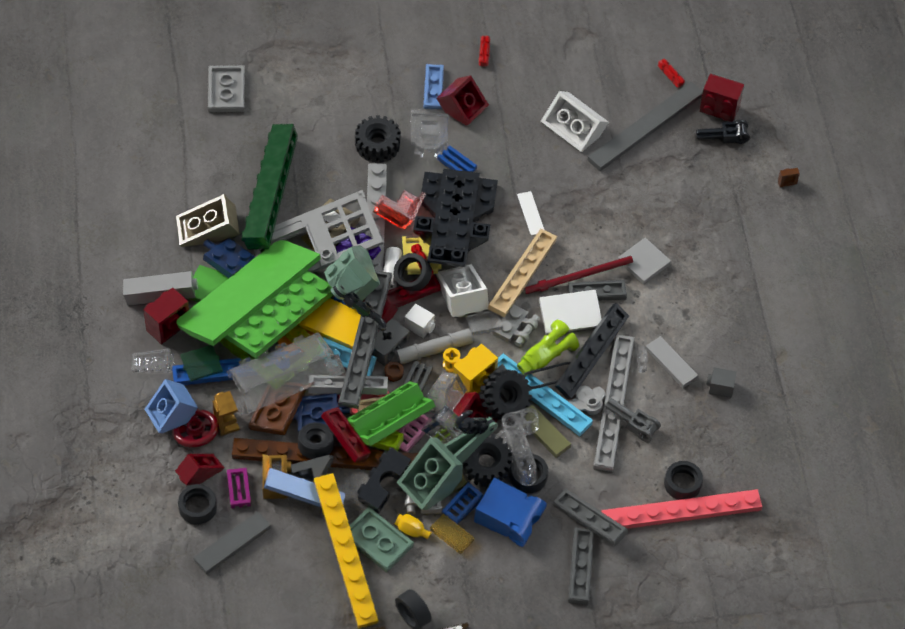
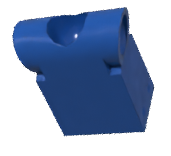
[474,478,547,547]

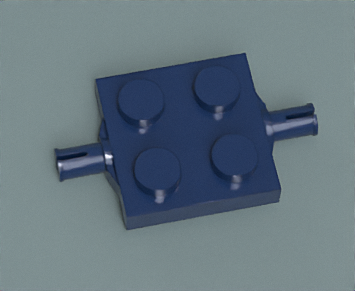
[203,238,255,278]
[292,393,352,433]

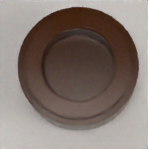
[384,362,404,382]

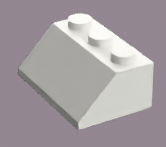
[541,91,609,152]

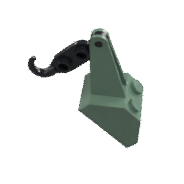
[324,245,387,332]
[397,410,498,510]

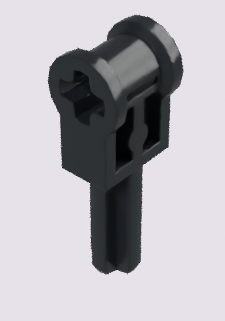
[696,120,750,144]

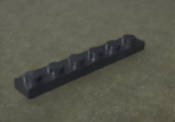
[555,303,629,400]

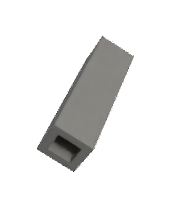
[123,271,198,306]

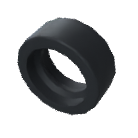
[393,253,432,291]
[510,453,548,493]
[664,461,703,500]
[178,484,217,525]
[395,589,432,629]

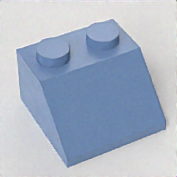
[145,379,198,434]

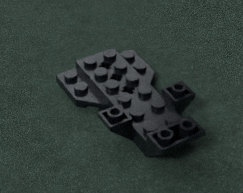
[413,169,498,267]

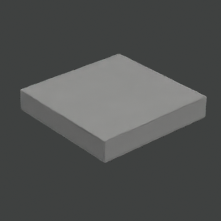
[618,238,671,285]

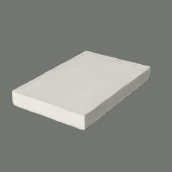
[539,290,602,335]

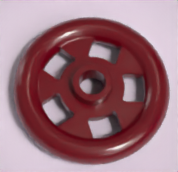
[172,409,219,448]

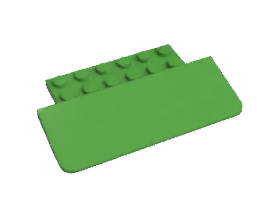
[177,240,333,358]

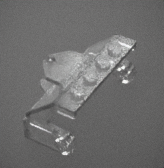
[226,332,346,415]

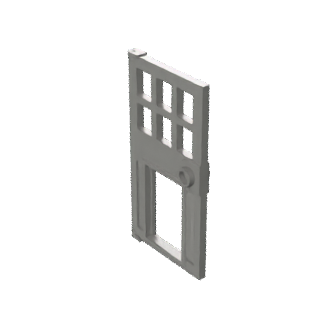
[254,190,384,273]

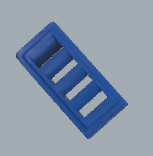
[442,482,484,525]

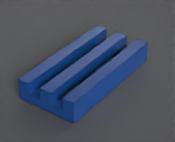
[437,145,477,172]

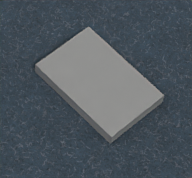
[208,65,245,112]

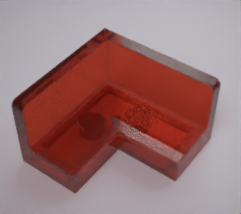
[373,190,426,231]

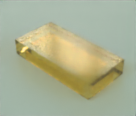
[430,514,474,554]

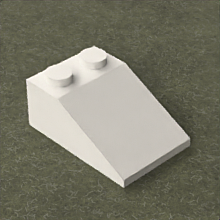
[436,264,489,317]

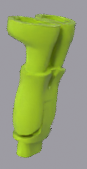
[517,319,579,376]

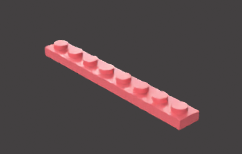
[601,489,762,529]

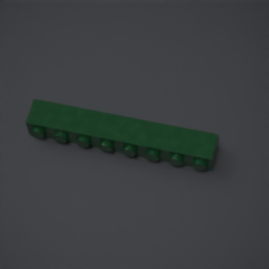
[242,124,298,250]

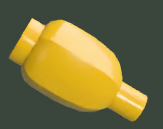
[394,514,431,540]

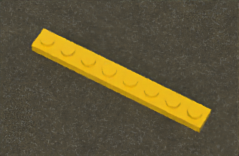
[314,473,378,629]

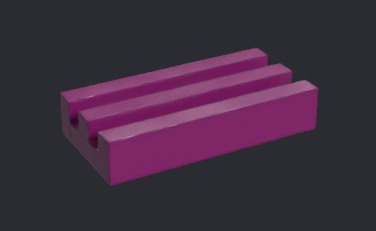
[227,468,251,509]

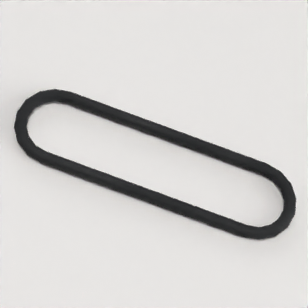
[522,362,571,389]

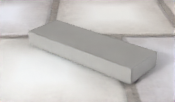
[645,336,698,388]

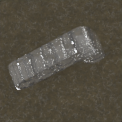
[502,408,539,486]

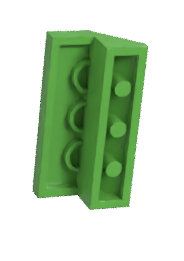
[347,381,436,446]

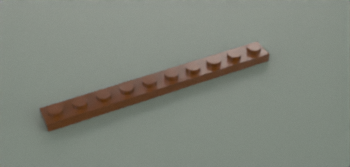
[232,438,418,470]

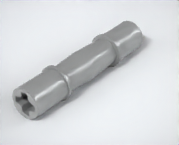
[395,328,473,365]

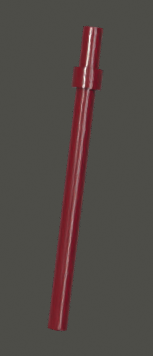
[524,256,633,295]

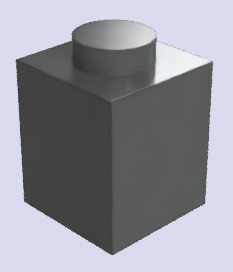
[706,367,737,398]

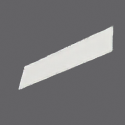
[517,191,544,235]

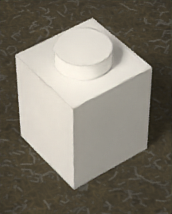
[404,304,435,338]

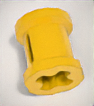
[443,348,460,373]

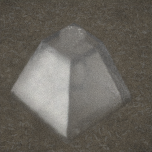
[424,372,467,419]

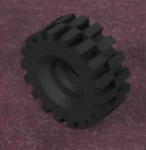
[355,115,401,163]
[480,369,532,420]
[463,434,512,487]

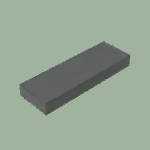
[568,280,627,301]

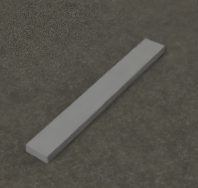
[593,334,635,472]

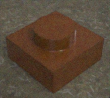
[777,168,800,187]

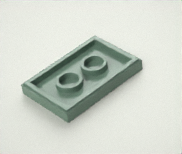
[349,507,414,573]

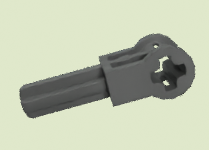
[605,398,661,442]

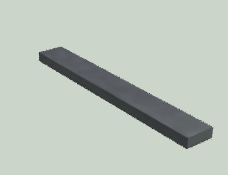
[588,82,703,171]
[338,270,392,409]

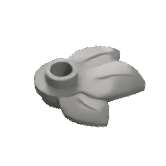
[568,385,605,415]

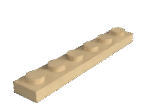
[488,229,557,318]

